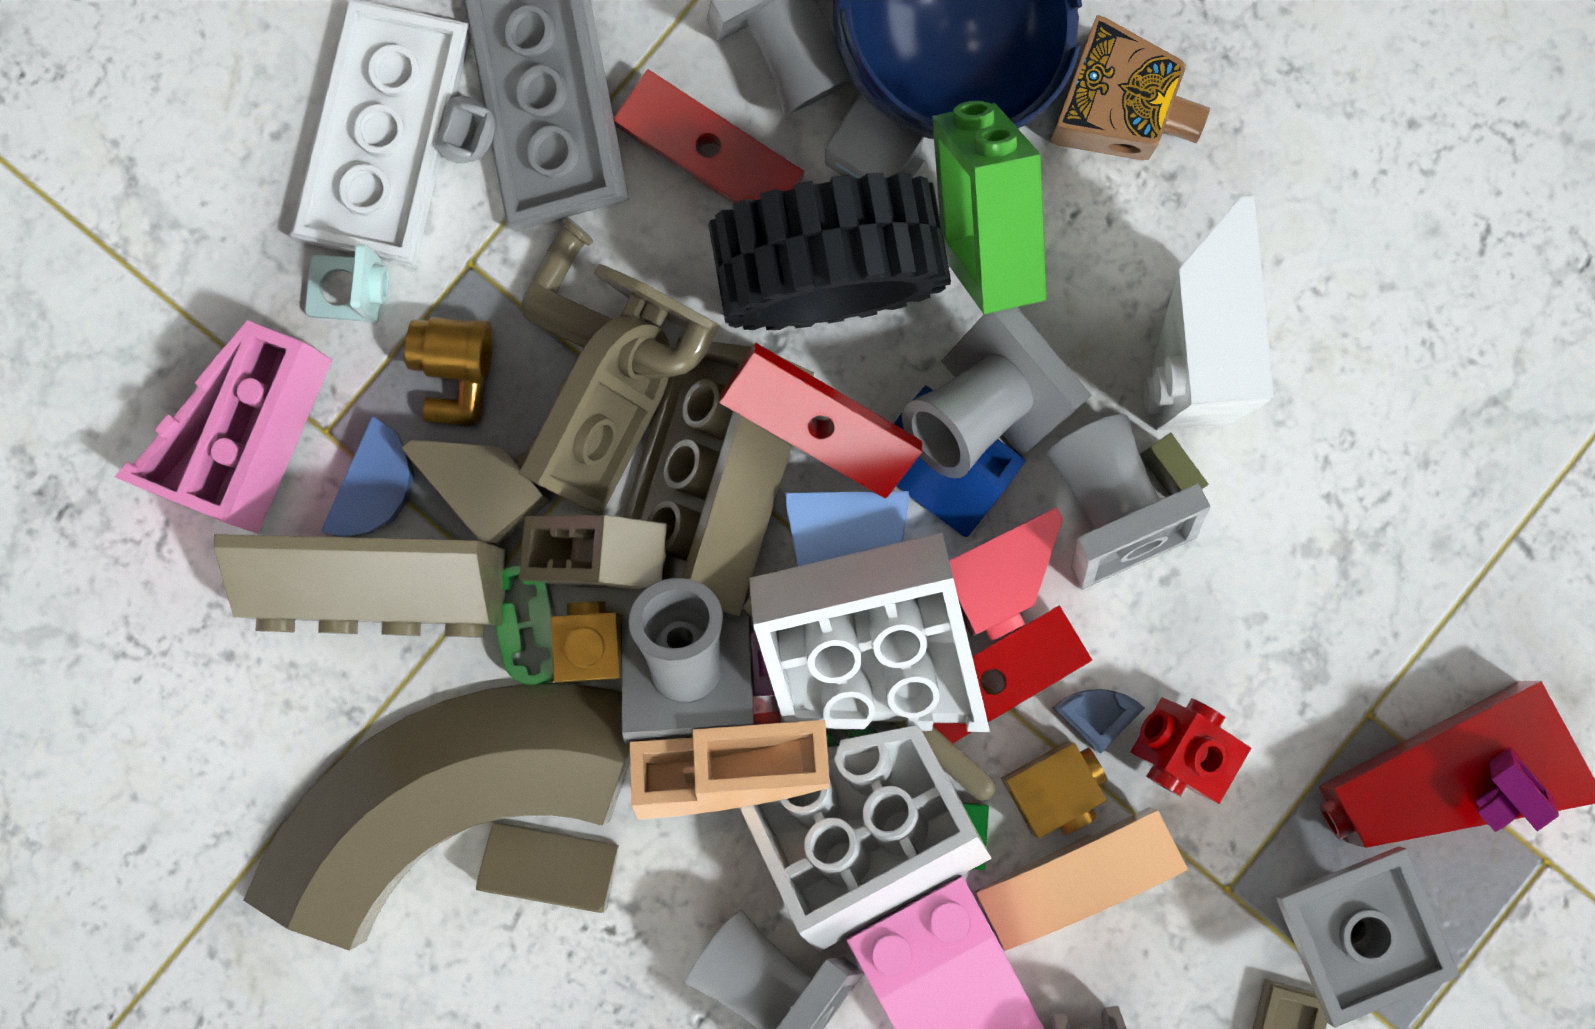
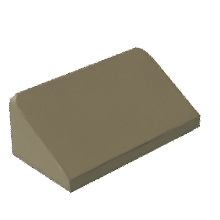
[476,822,619,913]

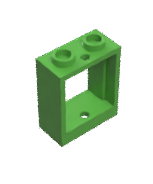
[932,101,1047,314]

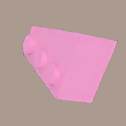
[115,320,333,534]

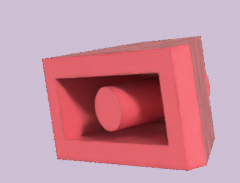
[949,507,1063,641]

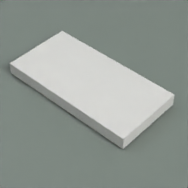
[290,0,471,267]

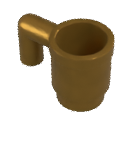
[405,317,493,426]

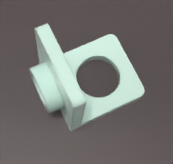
[305,244,389,322]

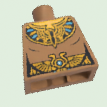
[1049,15,1210,160]

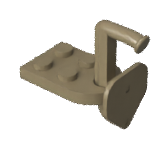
[518,217,720,515]

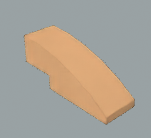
[630,720,830,820]
[975,807,1188,951]

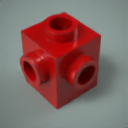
[1130,697,1252,804]

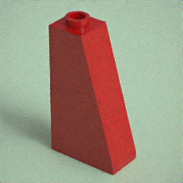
[1318,681,1595,848]

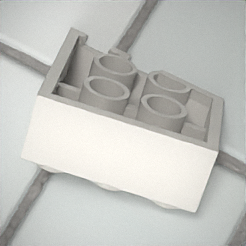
[1143,195,1274,430]
[749,532,990,732]
[740,725,992,952]

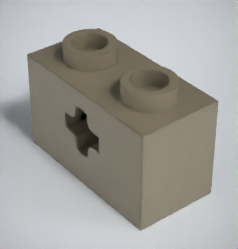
[519,515,666,589]

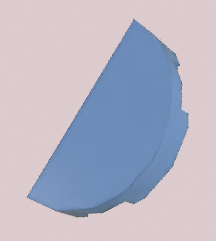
[321,416,414,538]

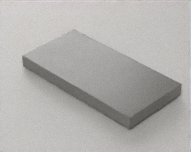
[464,0,629,231]

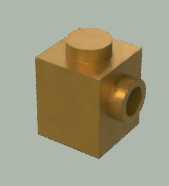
[551,601,623,682]
[1001,741,1108,839]

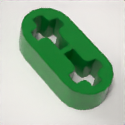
[495,565,556,685]

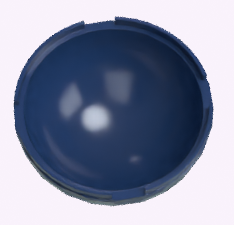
[833,0,1082,139]

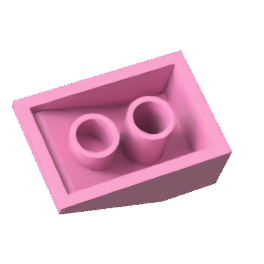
[846,875,1044,1029]

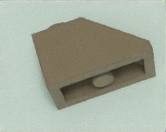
[401,440,551,547]

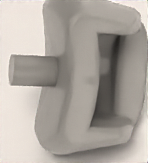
[435,96,495,163]

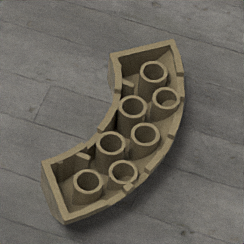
[243,684,630,951]

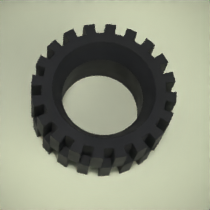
[708,172,951,330]

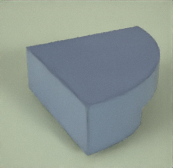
[1053,689,1145,754]

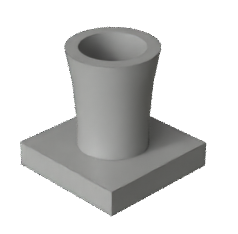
[706,0,853,116]
[902,307,1092,478]
[1047,414,1211,590]
[621,578,755,744]
[1275,846,1461,1028]
[685,910,864,1029]

